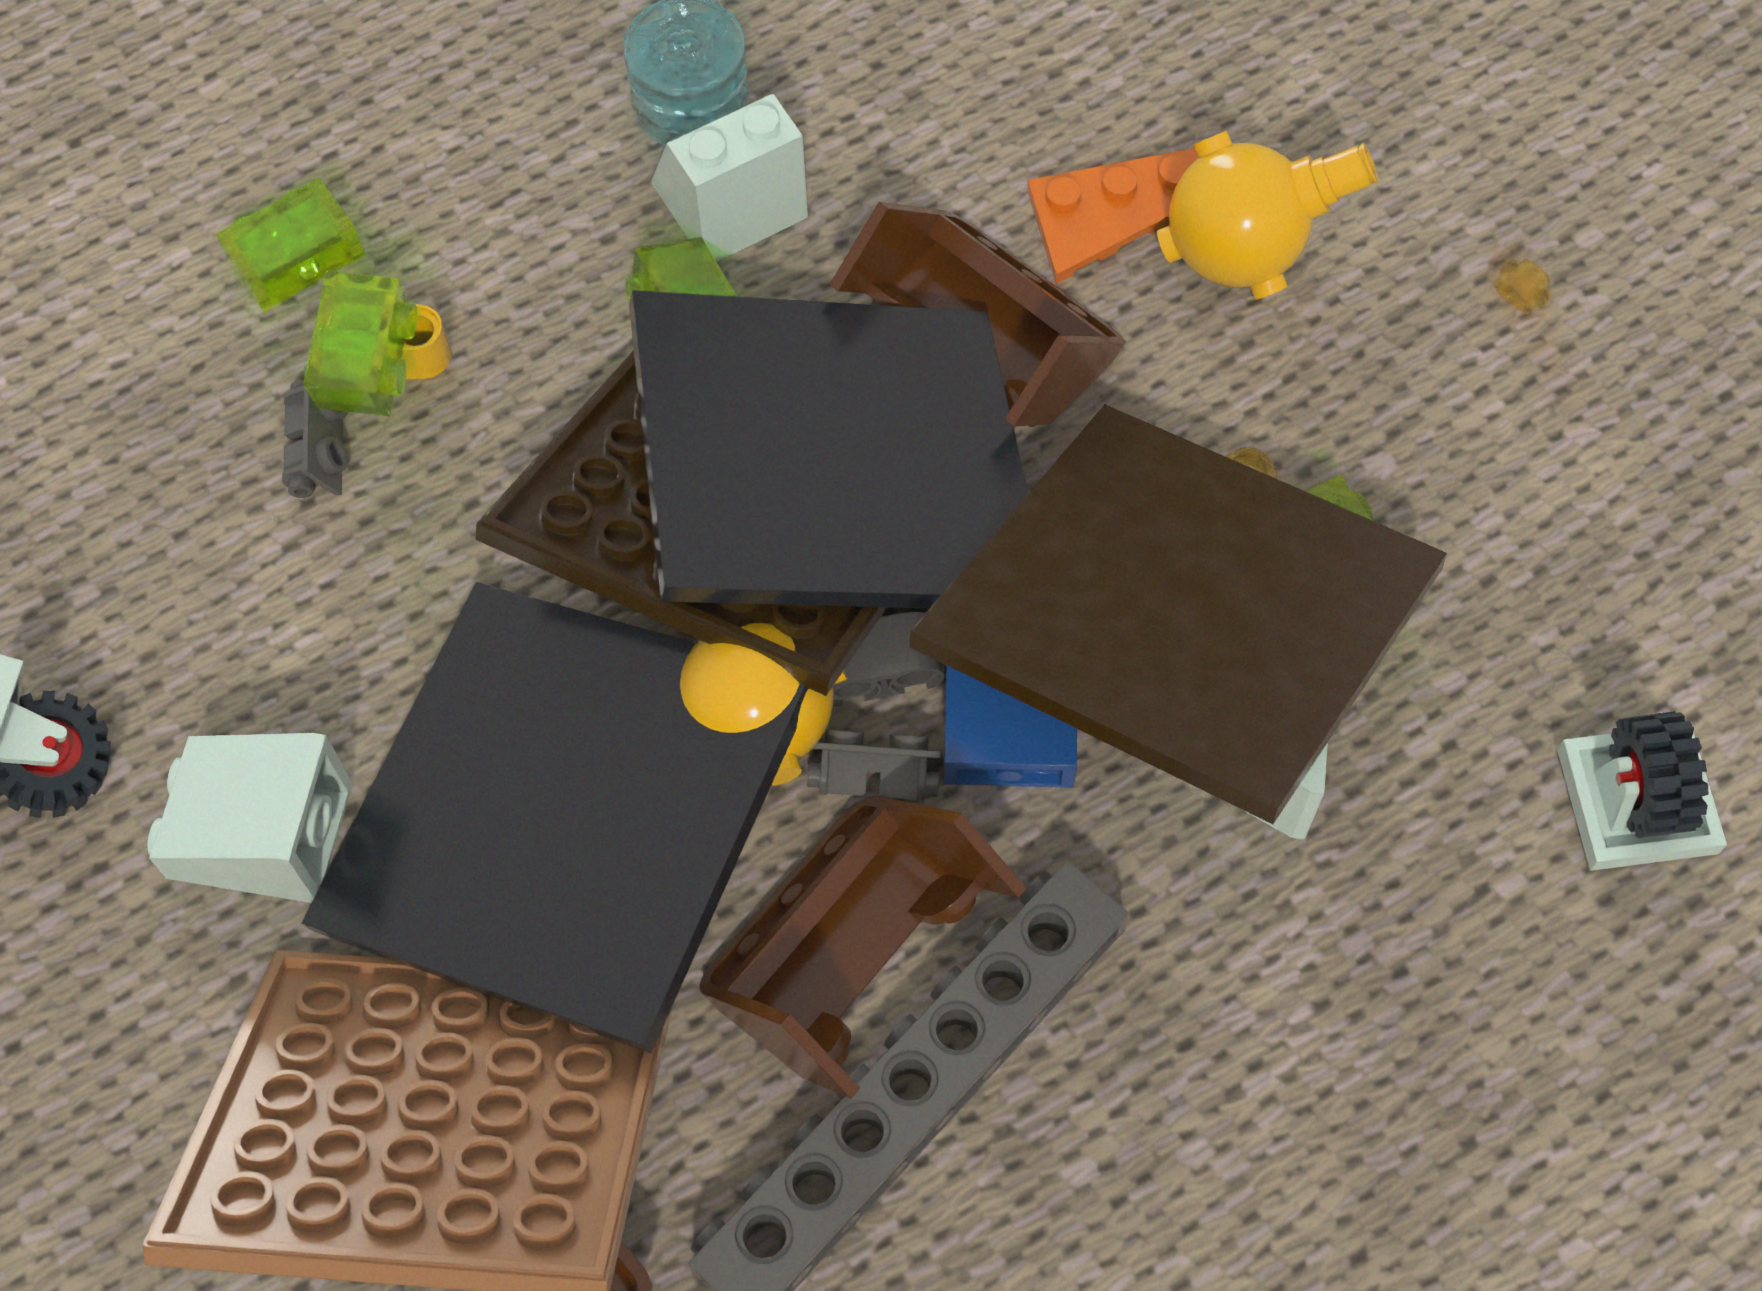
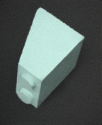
[651,94,808,267]
[147,733,353,903]

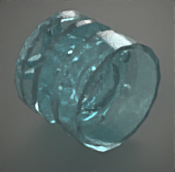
[624,0,750,146]

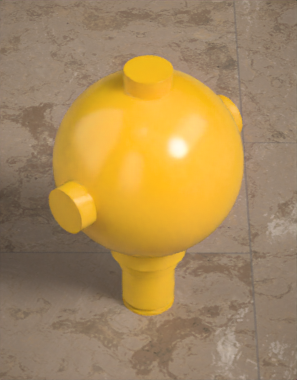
[1157,130,1379,300]
[680,623,848,786]

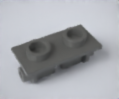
[282,365,348,498]
[807,730,941,802]

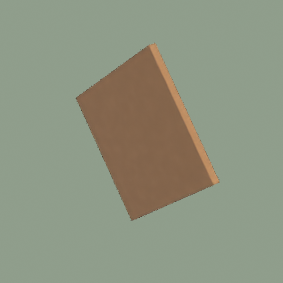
[142,950,673,1291]

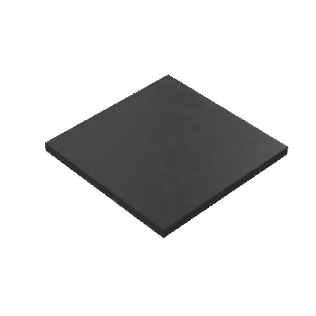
[629,290,1028,608]
[302,582,809,1053]

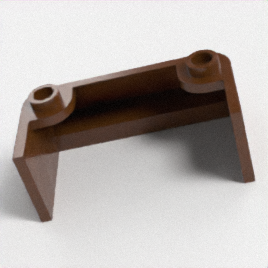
[829,202,1126,427]
[699,796,1026,1099]

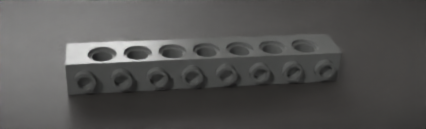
[688,860,1129,1291]

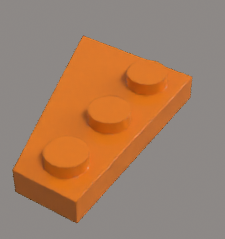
[1027,148,1199,284]

